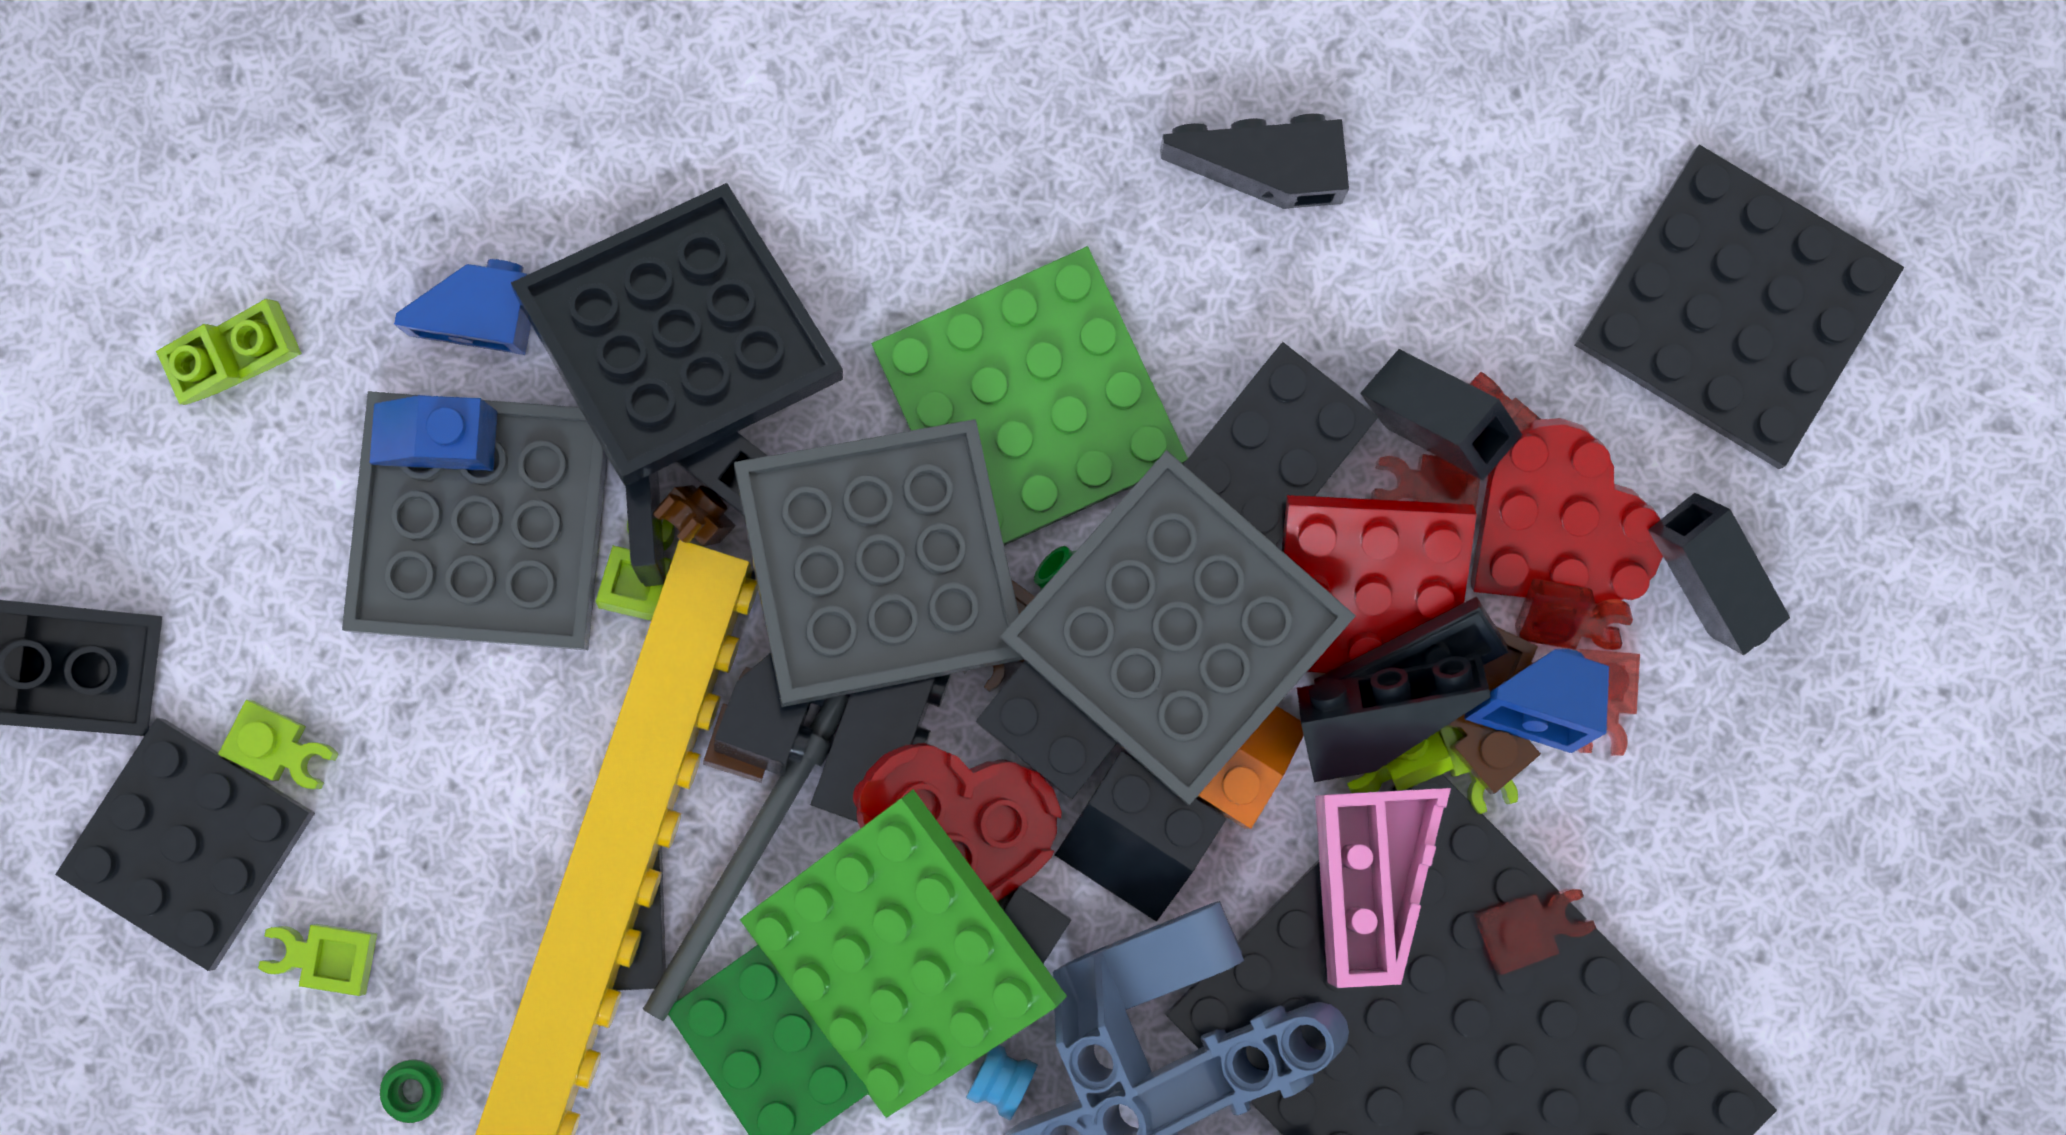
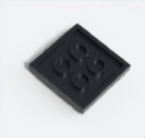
[55,718,315,971]

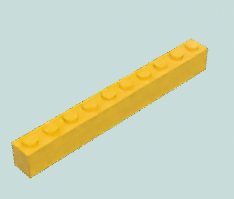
[475,539,758,1135]

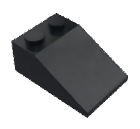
[0,600,163,736]

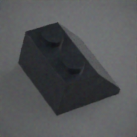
[1054,751,1227,922]

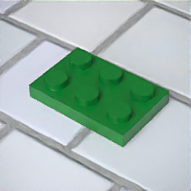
[668,945,869,1135]

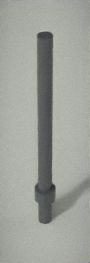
[643,695,849,1021]

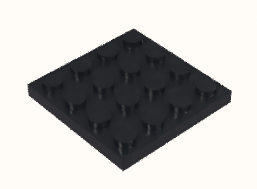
[1574,144,1904,469]
[511,183,843,487]

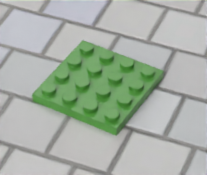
[871,246,1188,546]
[739,789,1067,1118]

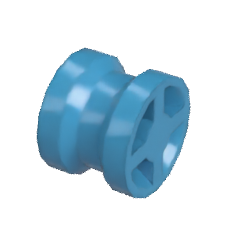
[966,1045,1038,1120]

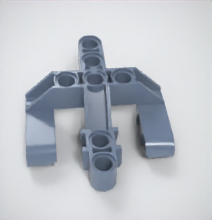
[1003,901,1349,1135]

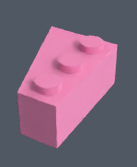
[1315,788,1451,988]

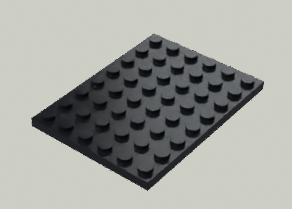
[1165,774,1777,1135]

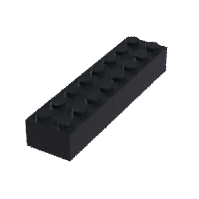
[976,342,1378,800]

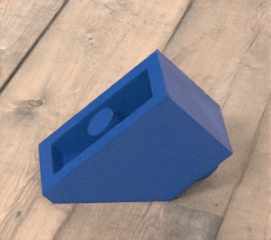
[394,259,531,355]
[369,395,498,471]
[1464,649,1609,753]

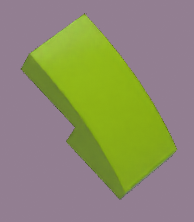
[156,299,302,405]

